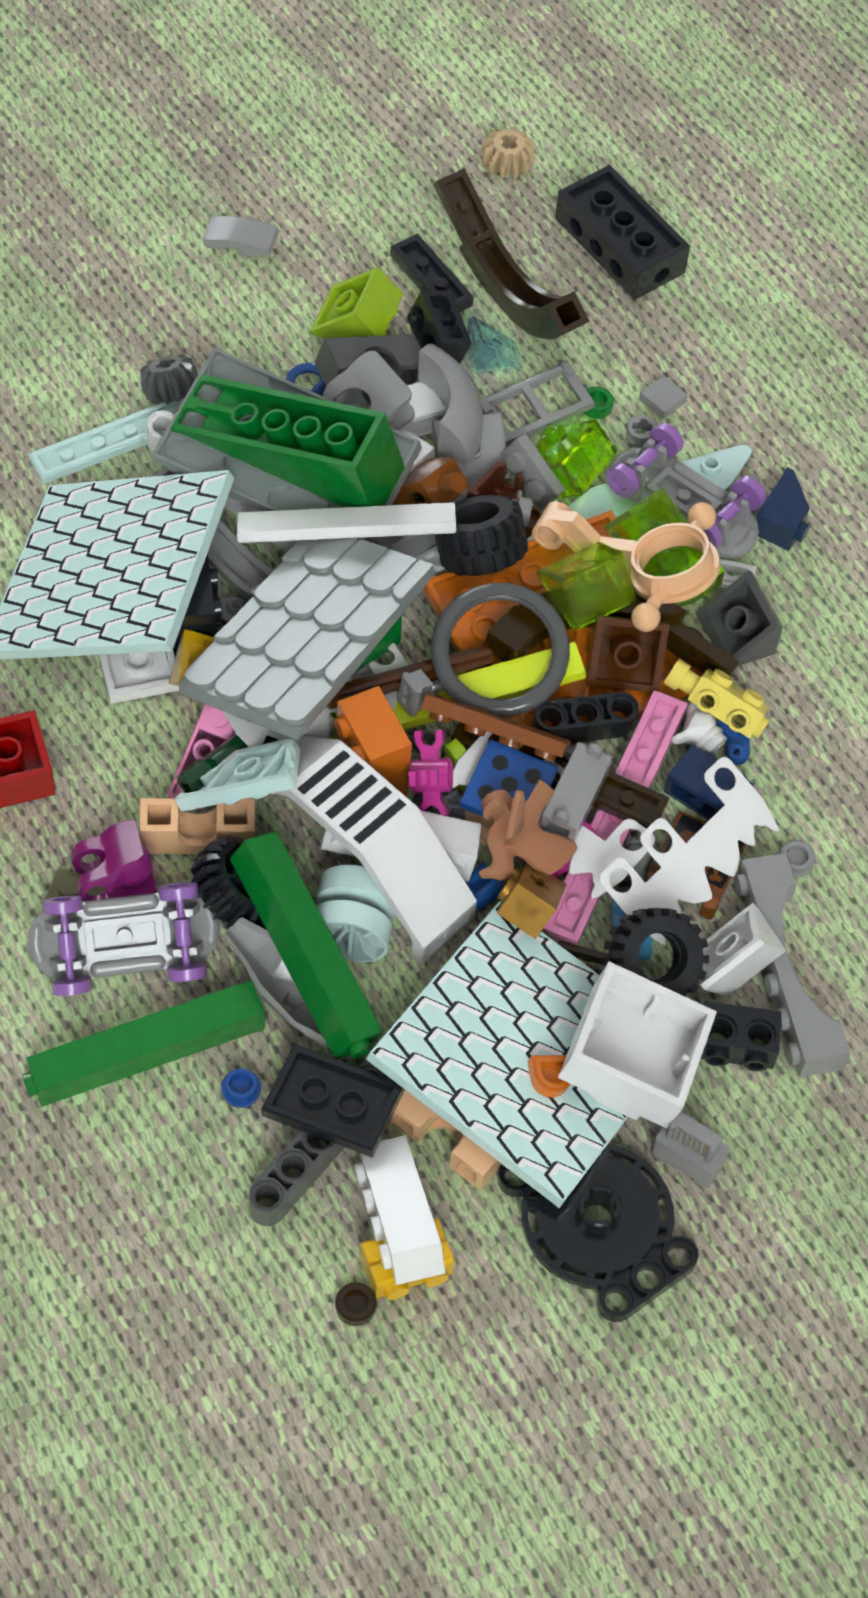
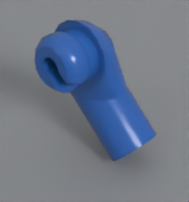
[716,720,750,765]

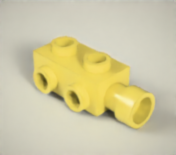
[664,659,770,739]

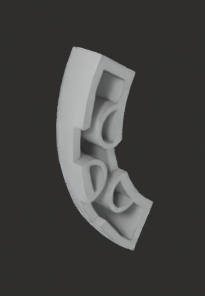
[418,344,483,466]

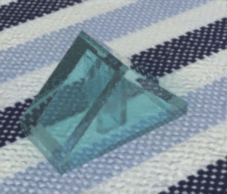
[466,316,523,375]

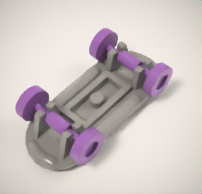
[606,423,766,558]
[28,882,220,996]

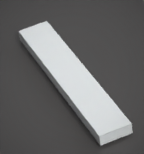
[237,502,456,543]

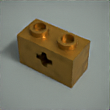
[497,862,567,939]

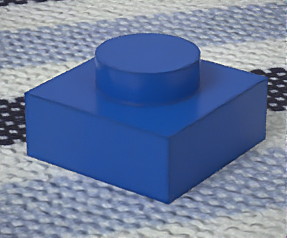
[465,862,505,911]

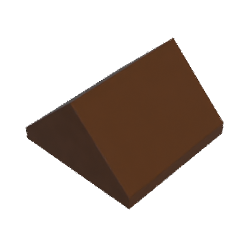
[586,615,670,693]

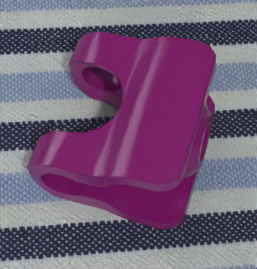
[71,819,157,901]

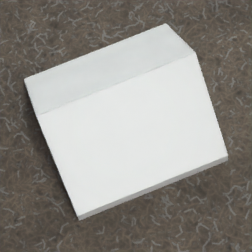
[699,903,786,996]

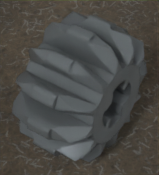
[140,354,198,405]

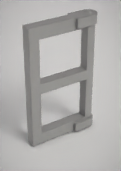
[480,360,594,447]

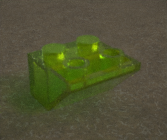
[535,419,618,499]

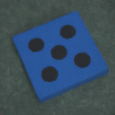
[460,739,559,817]

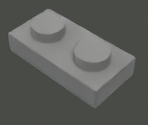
[500,434,566,510]

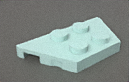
[174,738,300,812]

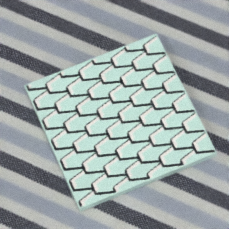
[0,470,234,660]
[366,901,628,1208]

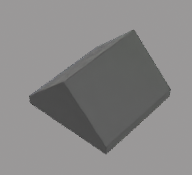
[696,570,783,666]

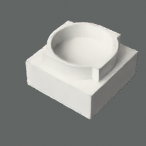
[558,962,717,1128]

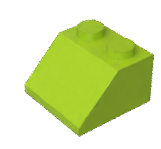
[310,267,403,339]

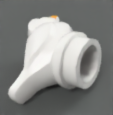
[671,702,728,754]

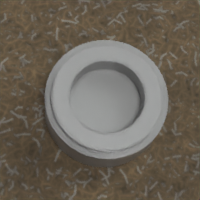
[778,840,816,878]

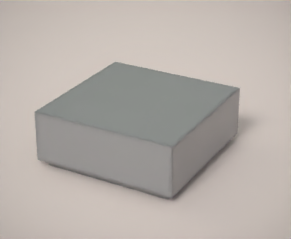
[639,375,688,419]

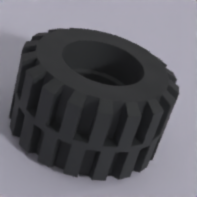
[435,495,528,576]
[603,908,709,997]

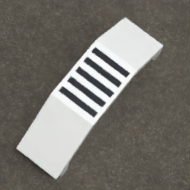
[251,735,477,965]

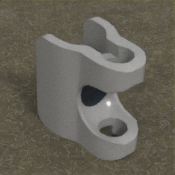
[323,351,415,430]

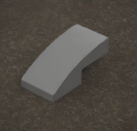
[202,216,279,257]

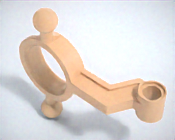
[532,501,720,632]

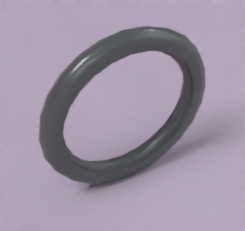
[431,583,570,717]

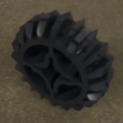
[190,836,267,930]

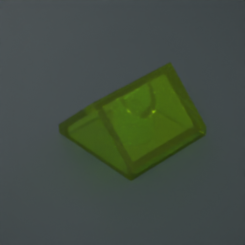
[536,541,636,631]

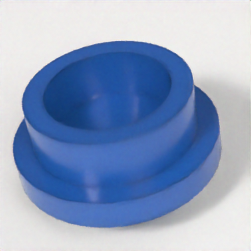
[221,1068,261,1108]

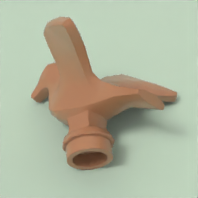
[479,780,578,881]

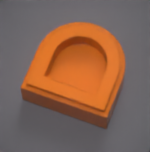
[528,1055,570,1098]

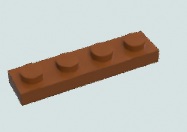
[421,692,571,761]

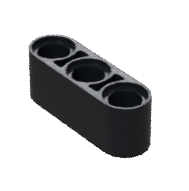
[530,692,639,744]

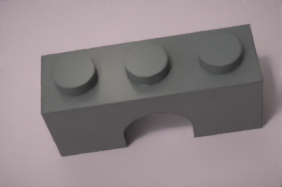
[314,334,421,386]

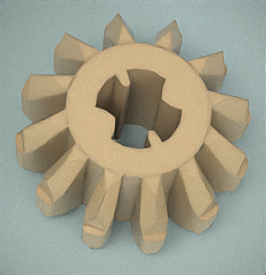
[481,126,535,180]

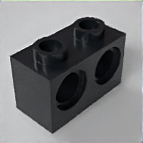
[407,290,472,364]
[701,1001,782,1071]

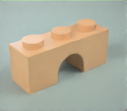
[139,798,255,854]
[390,1090,501,1191]

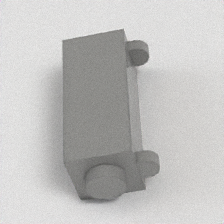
[540,742,613,842]

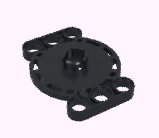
[498,1144,699,1322]

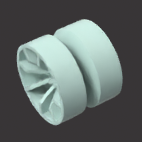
[316,865,395,963]

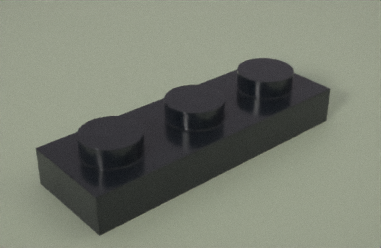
[390,233,474,312]

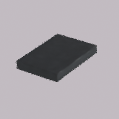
[261,1044,405,1158]

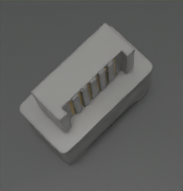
[651,1111,730,1188]

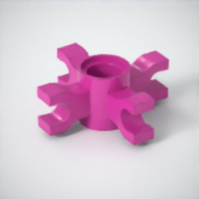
[408,729,454,817]

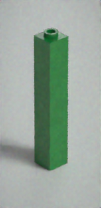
[230,831,383,1059]
[22,980,265,1107]

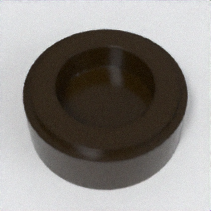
[335,1282,377,1326]

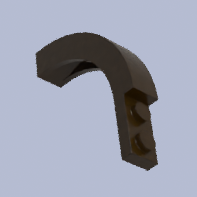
[433,168,590,339]
[484,583,740,677]

